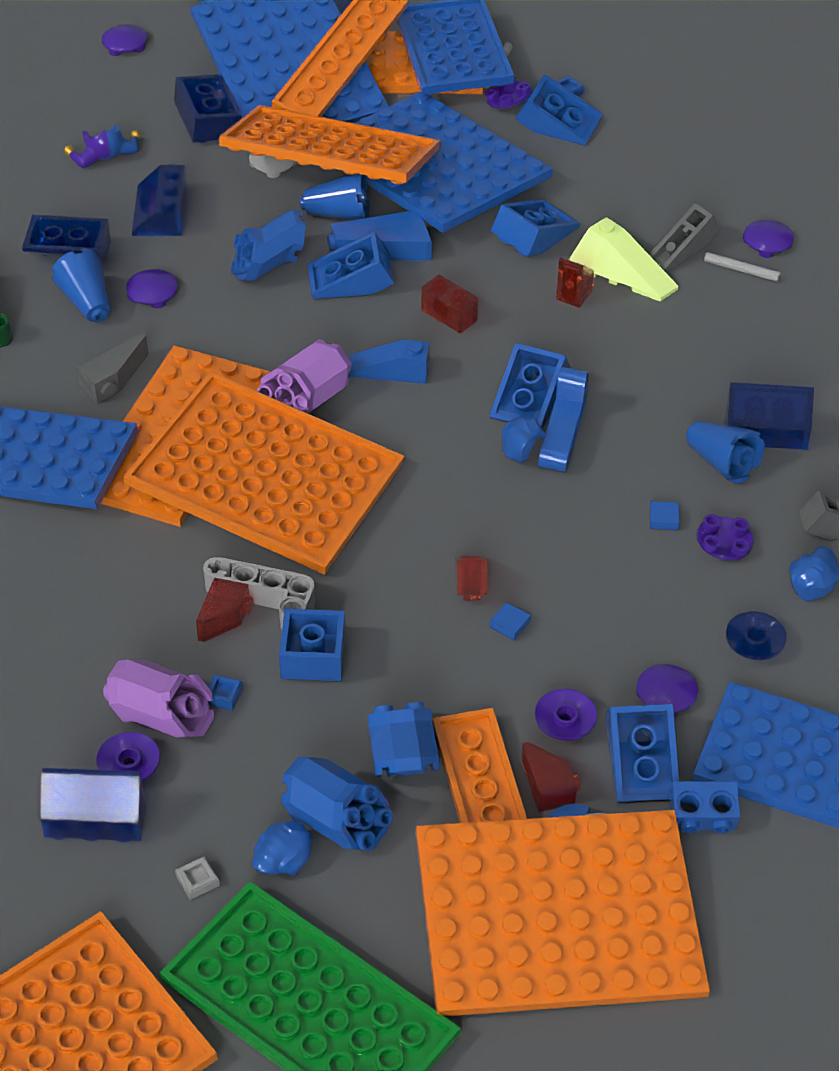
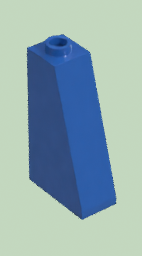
[327,211,432,261]

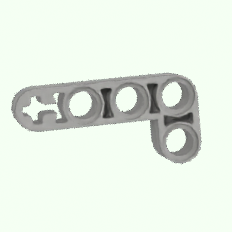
[203,557,315,630]

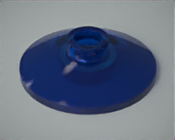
[726,611,787,660]

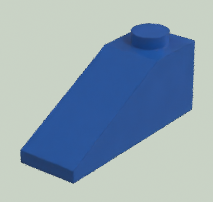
[348,340,430,384]

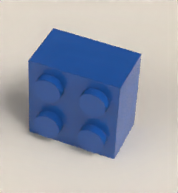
[279,609,346,681]

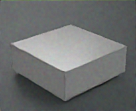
[175,856,220,900]

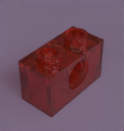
[421,274,478,334]

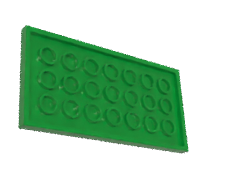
[160,881,461,1071]

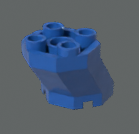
[231,210,306,282]
[367,702,440,777]
[281,757,393,850]

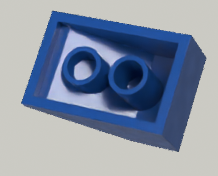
[515,73,603,146]
[491,199,581,257]
[308,231,394,299]
[489,343,571,428]
[606,704,679,803]

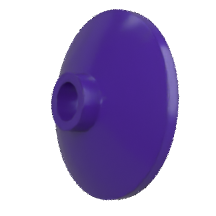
[535,689,597,741]
[96,732,160,786]

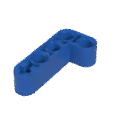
[538,367,589,472]

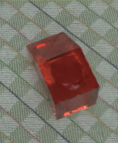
[556,258,594,308]
[455,556,488,601]
[196,577,253,642]
[521,742,581,812]

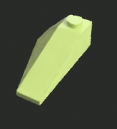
[569,217,678,301]

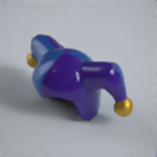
[64,124,141,168]

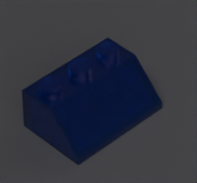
[174,74,242,143]
[132,164,187,236]
[22,214,111,259]
[724,382,814,450]
[40,768,146,842]

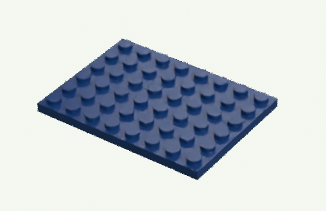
[190,0,389,123]
[355,92,553,233]

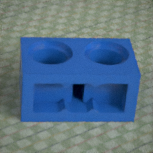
[669,781,740,834]

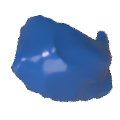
[501,416,546,464]
[789,546,839,601]
[252,819,313,877]

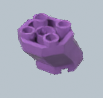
[257,339,352,414]
[103,659,214,738]

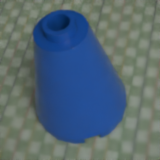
[300,173,370,220]
[51,249,111,322]
[686,421,765,484]

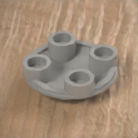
[249,153,297,178]

